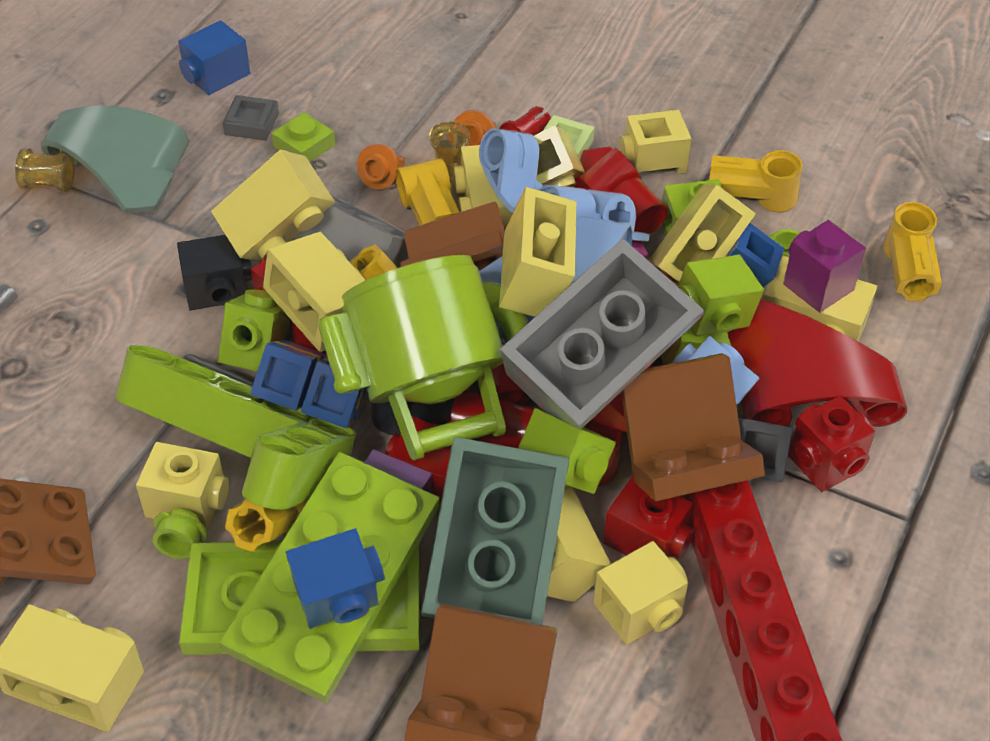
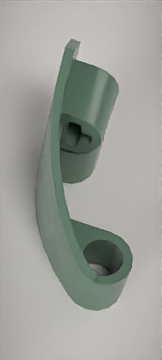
[41,105,189,213]

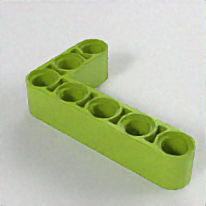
[115,345,357,510]

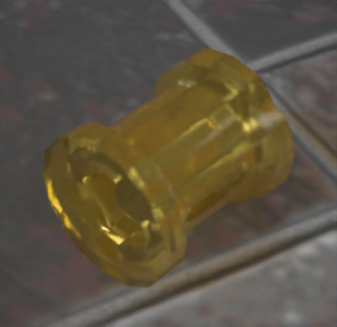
[429,121,470,183]
[15,148,75,193]

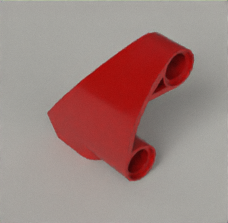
[573,146,668,242]
[727,299,907,427]

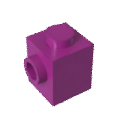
[783,220,866,313]

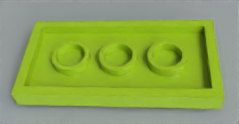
[219,451,440,704]
[179,541,420,655]

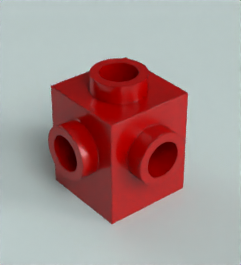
[788,395,876,492]

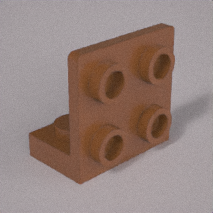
[400,202,505,272]
[621,353,765,501]
[0,478,96,588]
[404,604,557,741]

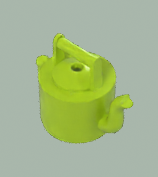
[318,255,529,460]

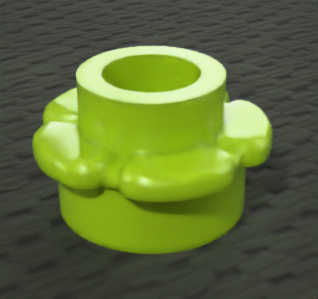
[152,508,207,559]

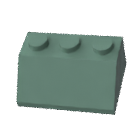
[420,437,570,624]

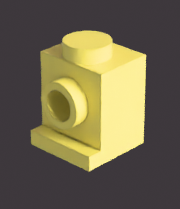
[619,110,692,174]

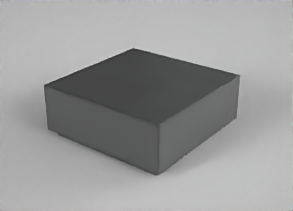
[223,95,279,141]

